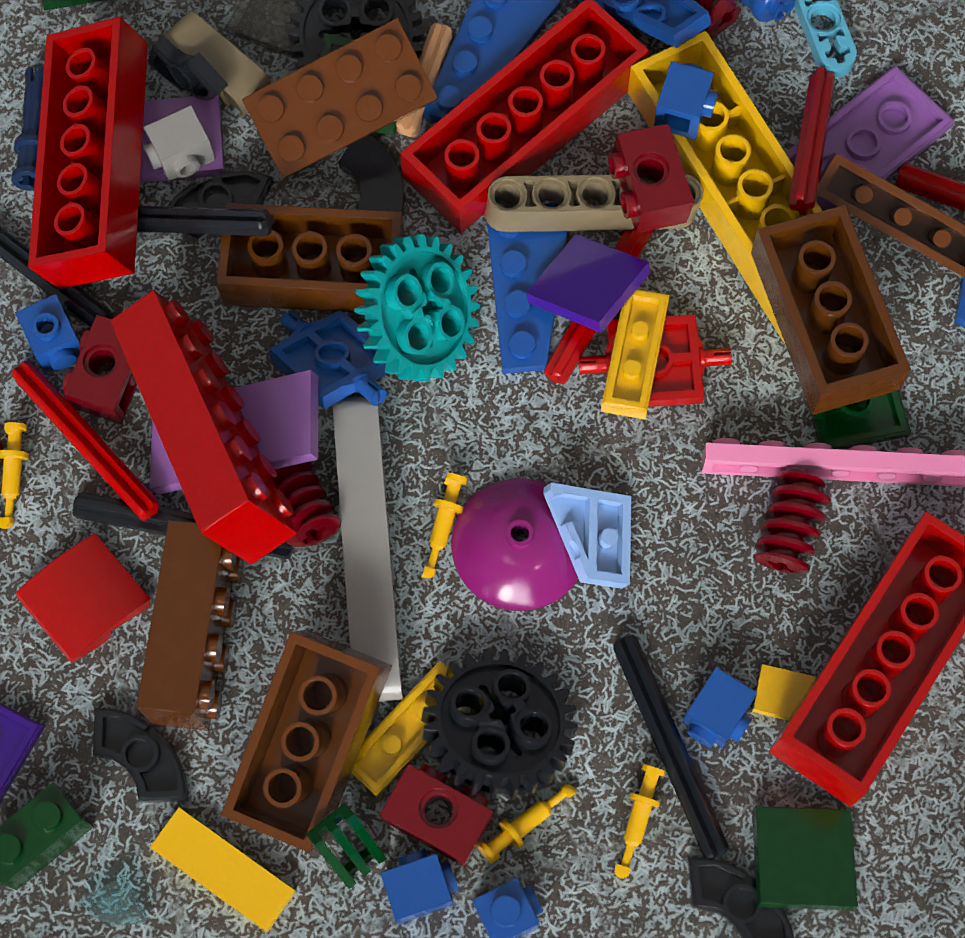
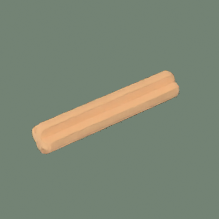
[396,23,452,137]

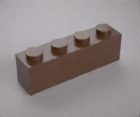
[817,152,965,277]

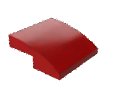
[16,533,151,664]

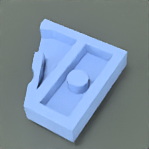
[543,482,631,589]

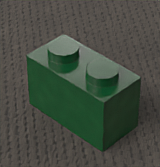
[0,783,94,890]

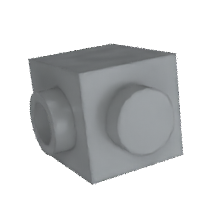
[143,106,215,182]

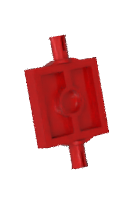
[578,314,732,407]

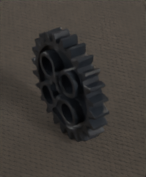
[288,0,424,70]
[421,649,578,799]

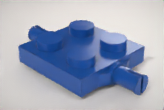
[269,310,387,410]

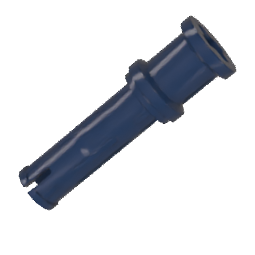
[11,65,44,191]

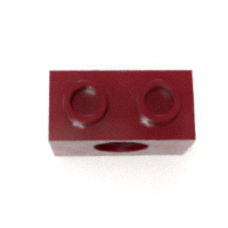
[608,124,694,233]
[63,315,138,424]
[379,763,494,868]

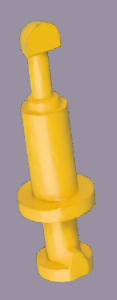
[0,422,29,529]
[421,473,468,578]
[615,764,665,879]
[477,784,577,864]

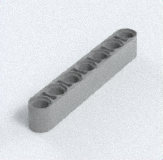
[332,396,403,702]

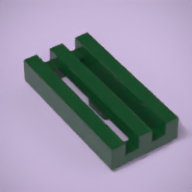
[306,803,387,889]

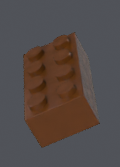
[242,18,438,178]
[216,203,405,312]
[751,205,911,415]
[136,520,244,731]
[221,630,392,853]

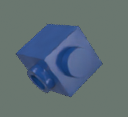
[654,61,718,140]
[15,294,80,372]
[682,667,757,748]
[380,850,459,925]
[472,878,543,938]

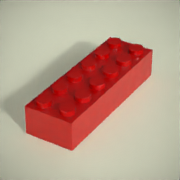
[400,0,649,234]
[28,16,148,289]
[110,290,297,565]
[768,512,965,807]

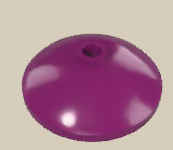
[451,478,578,611]

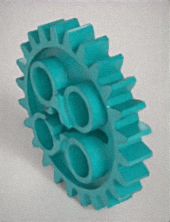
[354,234,480,381]

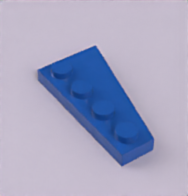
[423,0,561,123]
[575,0,712,48]
[487,203,568,374]

